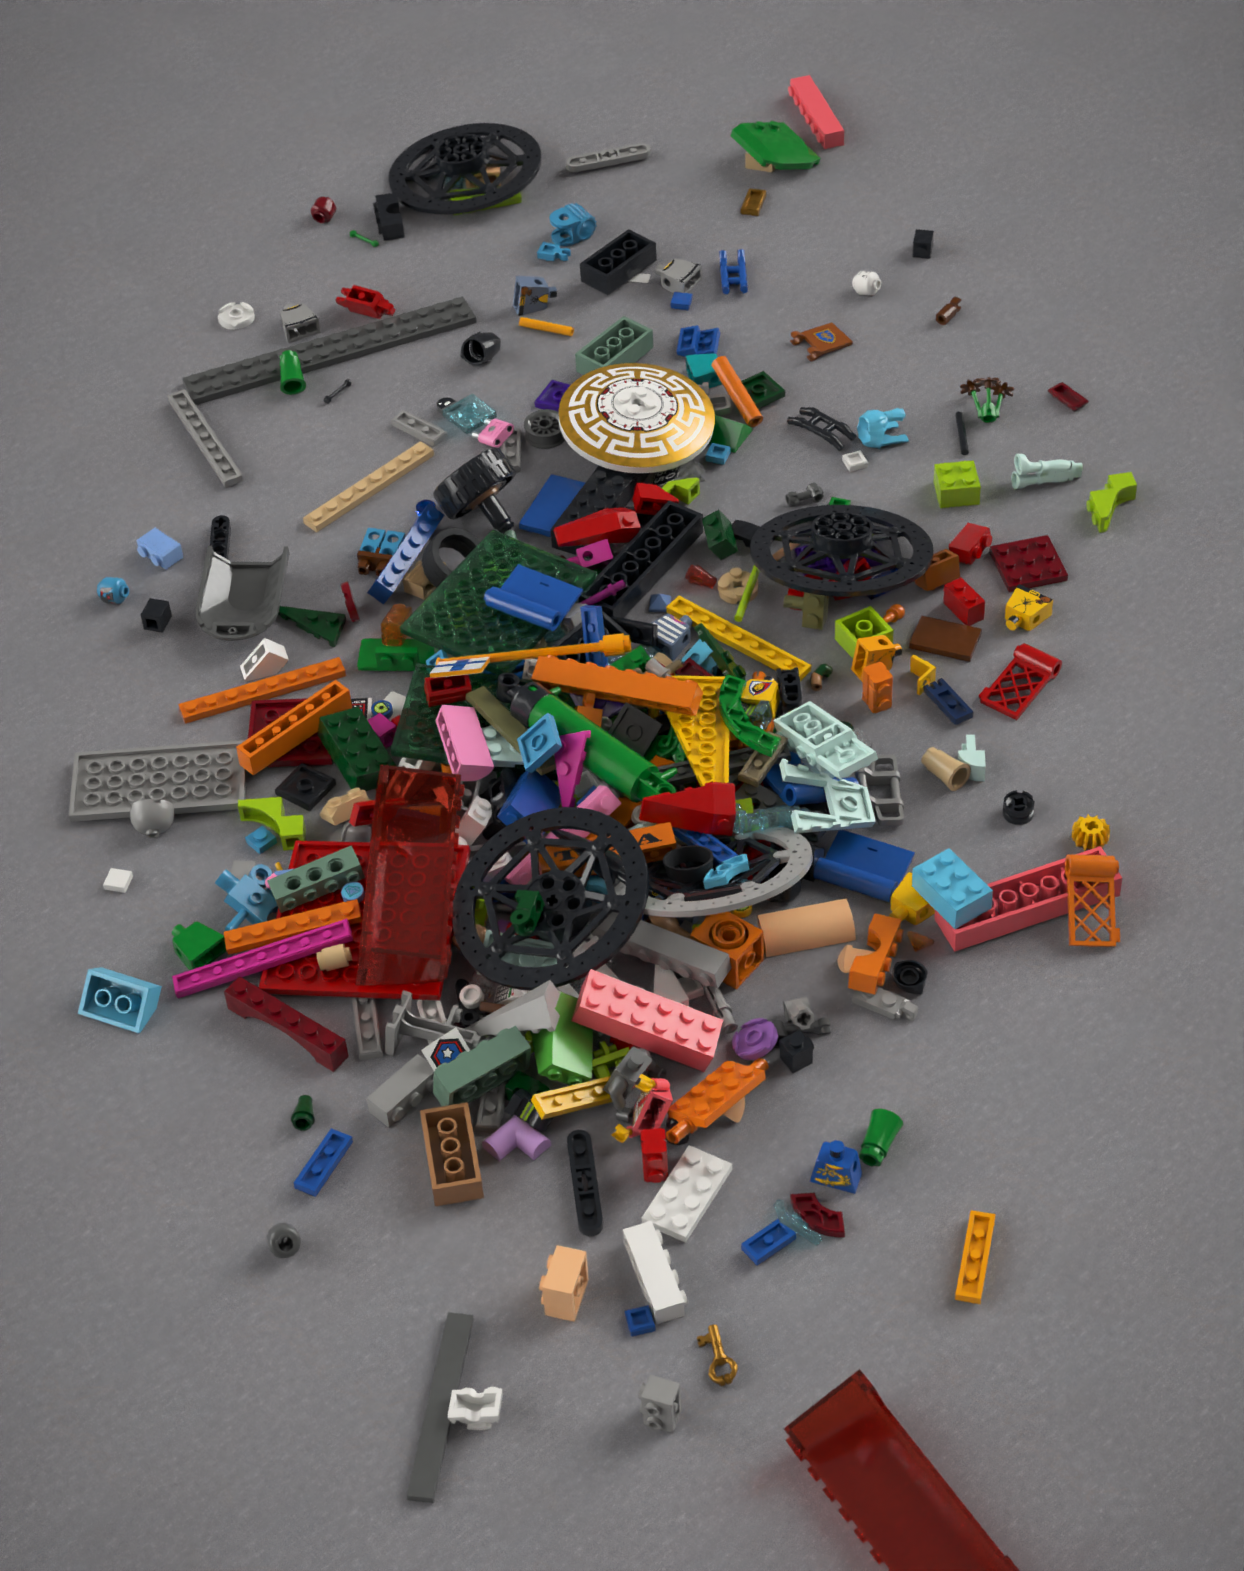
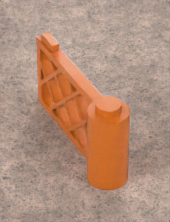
[1065,854,1120,947]

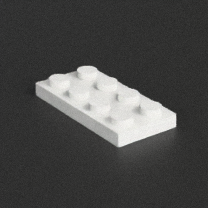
[642,1145,732,1243]

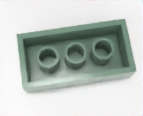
[575,316,653,375]
[433,1025,531,1106]

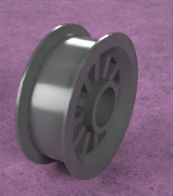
[524,409,565,449]

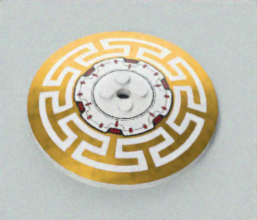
[558,363,715,473]

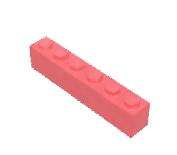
[788,75,844,149]

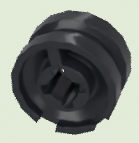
[1003,790,1035,825]

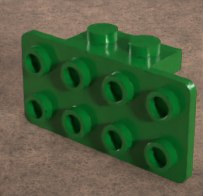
[357,638,444,671]

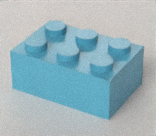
[912,848,993,929]

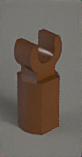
[936,297,961,325]

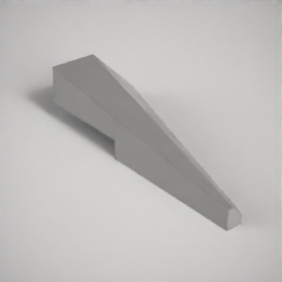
[465,980,560,1039]

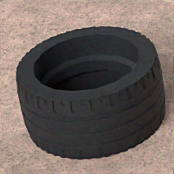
[422,528,487,594]

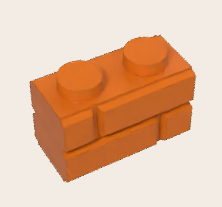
[862,662,893,714]

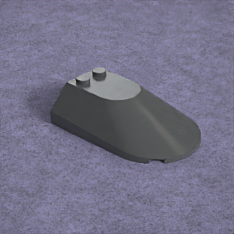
[195,546,290,641]

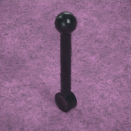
[324,379,352,404]

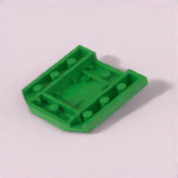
[730,121,821,170]

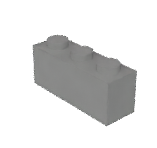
[366,1054,434,1127]

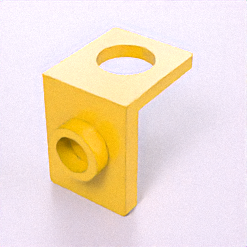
[910,654,936,695]

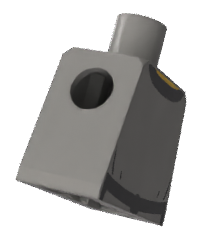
[655,259,702,293]
[280,304,321,343]

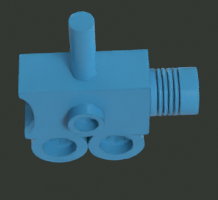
[215,864,278,931]

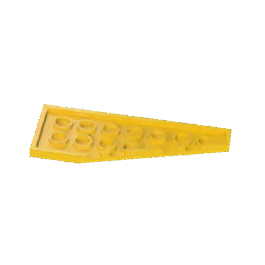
[665,675,729,787]

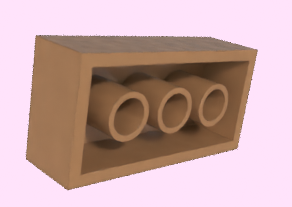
[420,1102,484,1207]

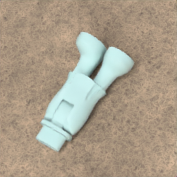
[1011,454,1083,489]

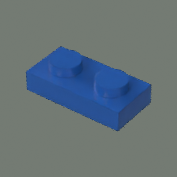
[741,1217,796,1266]

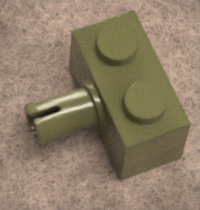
[783,592,829,630]

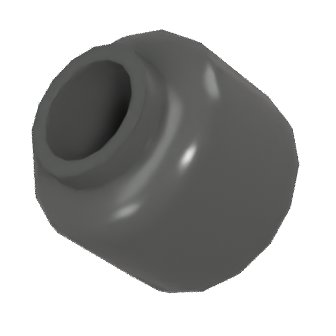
[266,1223,301,1258]

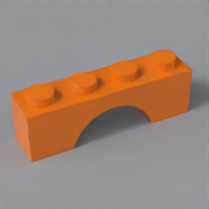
[848,913,904,995]

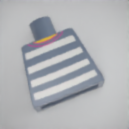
[646,614,692,661]

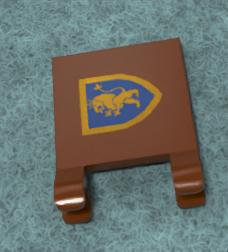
[790,322,853,361]

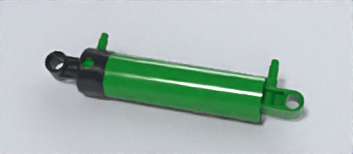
[496,673,678,803]

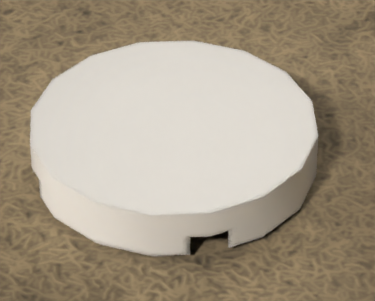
[218,302,255,330]

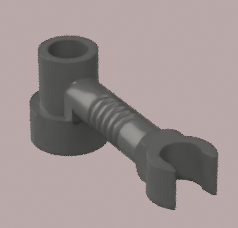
[772,1017,831,1048]

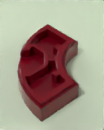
[790,1193,845,1238]

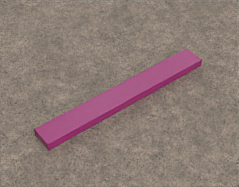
[172,919,354,998]

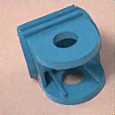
[550,203,597,246]

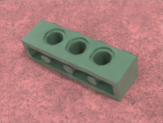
[267,845,365,913]

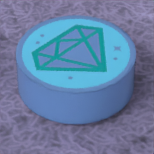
[341,882,365,903]

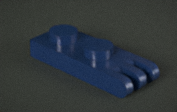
[923,678,973,725]

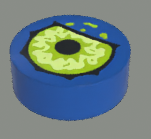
[371,700,393,719]

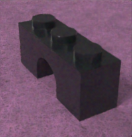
[373,192,405,241]

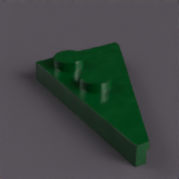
[278,606,346,647]
[694,623,746,680]

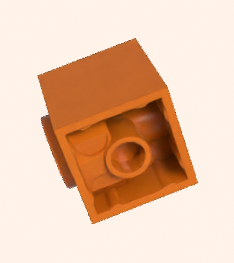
[690,912,764,990]

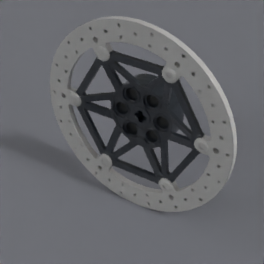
[614,823,813,917]

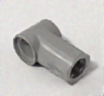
[783,997,815,1030]

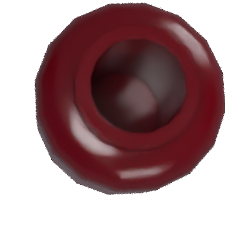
[311,197,336,223]

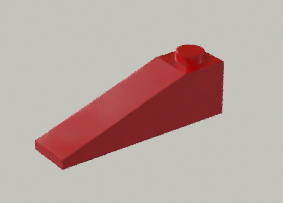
[554,507,641,547]
[639,782,736,836]

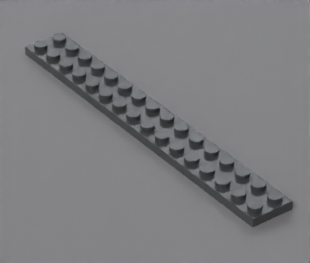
[182,297,476,405]

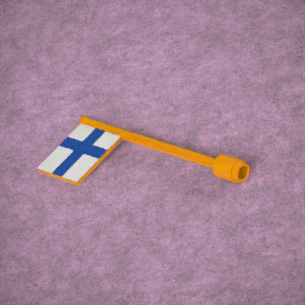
[430,633,631,678]

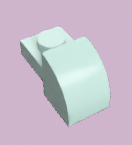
[958,735,986,781]

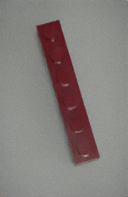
[224,976,349,1072]

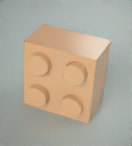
[539,1245,589,1322]

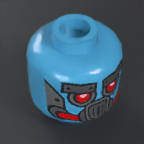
[97,577,129,604]

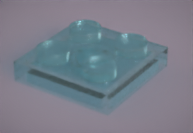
[442,393,497,434]

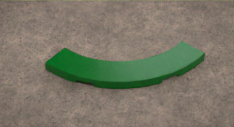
[719,674,781,757]

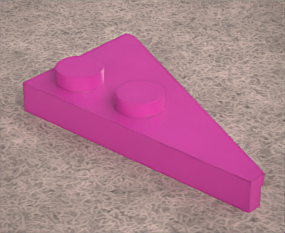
[554,730,591,807]

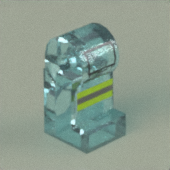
[741,700,772,730]

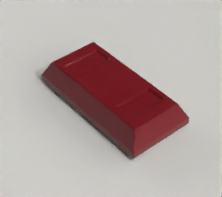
[1048,382,1089,412]

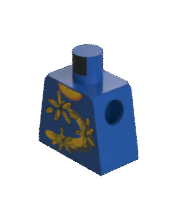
[810,1140,862,1194]

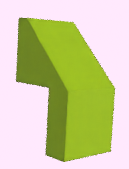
[662,477,700,505]

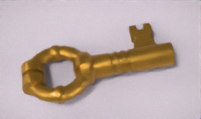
[697,1324,738,1387]

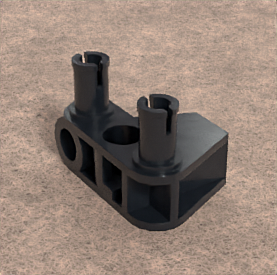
[479,768,520,840]

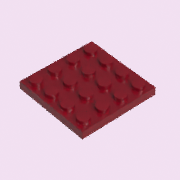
[248,698,333,767]

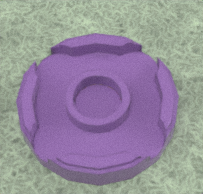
[732,1018,778,1060]

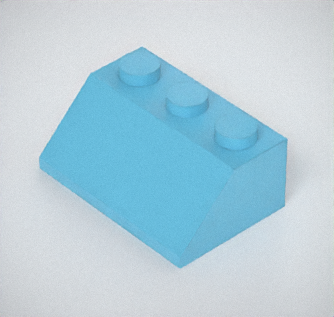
[78,967,162,1033]

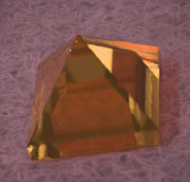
[907,931,935,952]

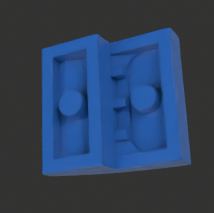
[676,325,720,357]

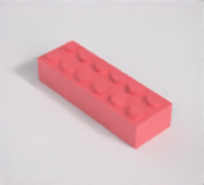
[571,969,723,1072]

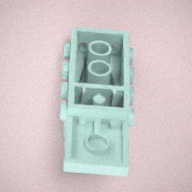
[773,701,878,779]

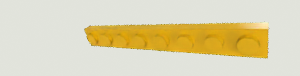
[666,595,811,681]

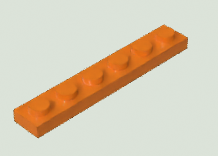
[224,899,362,955]

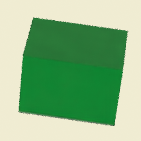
[708,415,753,453]

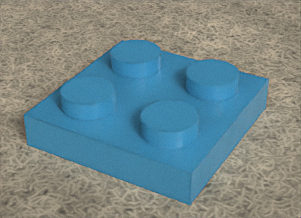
[517,712,562,773]

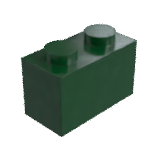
[702,509,738,560]

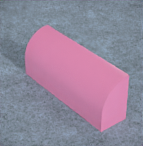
[436,705,494,781]

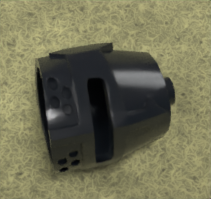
[461,331,501,365]

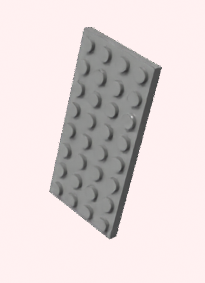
[69,740,246,822]

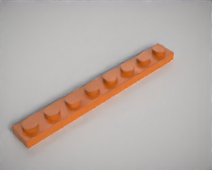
[178,657,346,724]

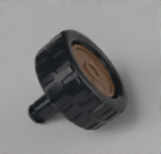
[433,447,516,535]

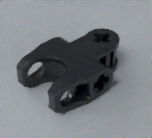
[776,667,802,716]

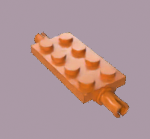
[666,1058,769,1144]

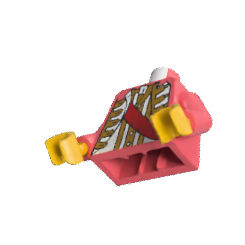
[611,1074,673,1143]

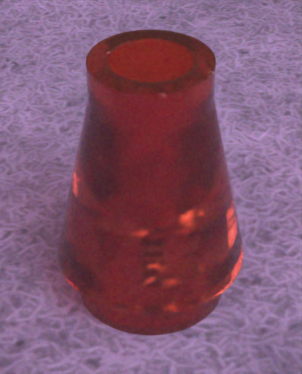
[685,564,717,589]

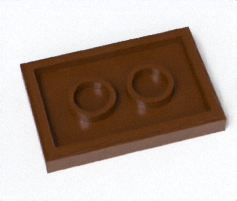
[909,615,982,662]

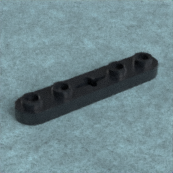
[567,1130,603,1236]

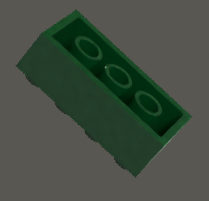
[317,707,396,791]

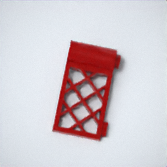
[979,643,1062,720]

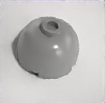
[130,799,174,838]

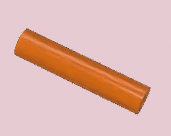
[711,356,763,427]

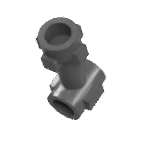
[785,483,824,506]

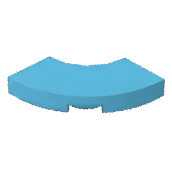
[703,854,749,889]

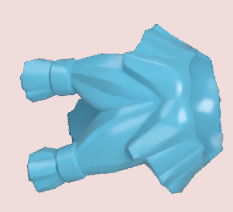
[857,408,909,449]

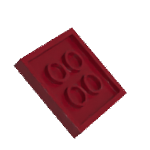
[989,535,1068,592]

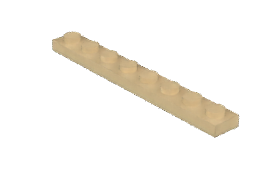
[303,441,434,532]

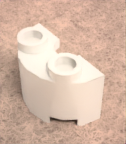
[447,1387,503,1431]

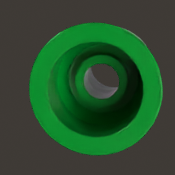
[279,350,306,395]
[859,1108,903,1167]

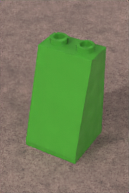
[530,991,593,1086]

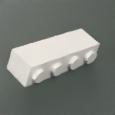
[623,1221,688,1325]

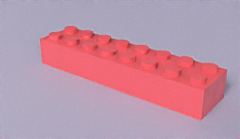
[934,846,1122,952]

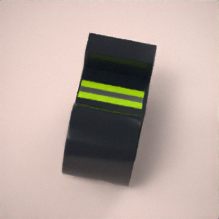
[504,1088,554,1132]

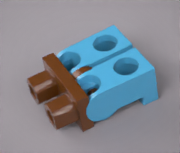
[357,528,405,576]

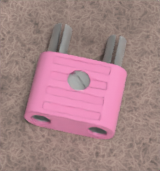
[472,418,514,448]

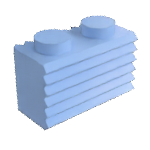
[136,527,183,570]

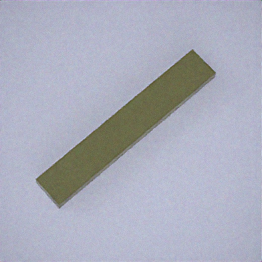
[466,686,556,776]

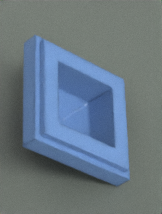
[649,594,671,612]

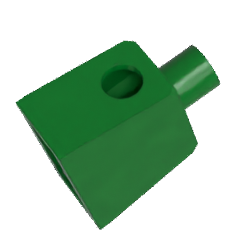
[172,922,227,971]

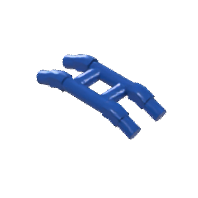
[719,249,748,294]

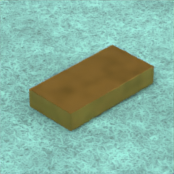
[741,188,766,216]

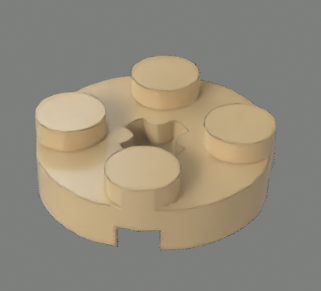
[718,568,758,604]

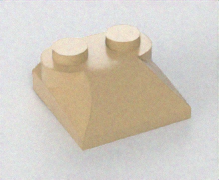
[320,788,371,826]

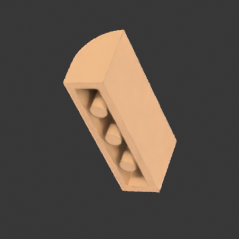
[757,898,856,957]

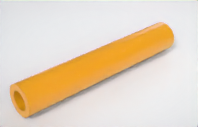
[519,317,574,337]

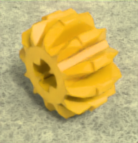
[1072,814,1110,851]

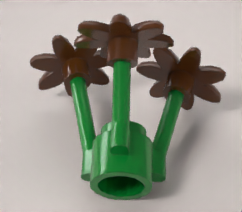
[960,377,1014,423]

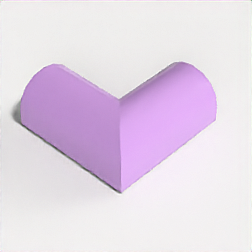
[482,1115,551,1161]

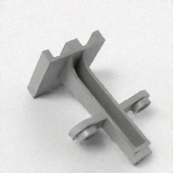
[385,990,481,1056]

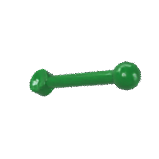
[350,230,379,247]

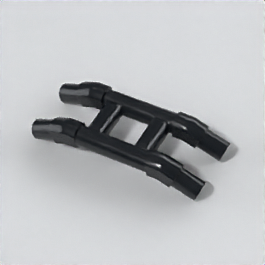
[787,407,857,451]

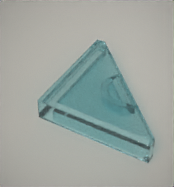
[773,1199,822,1246]

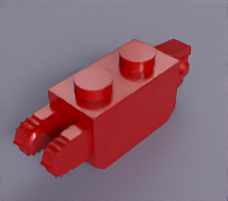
[336,285,396,319]

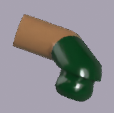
[811,663,833,691]

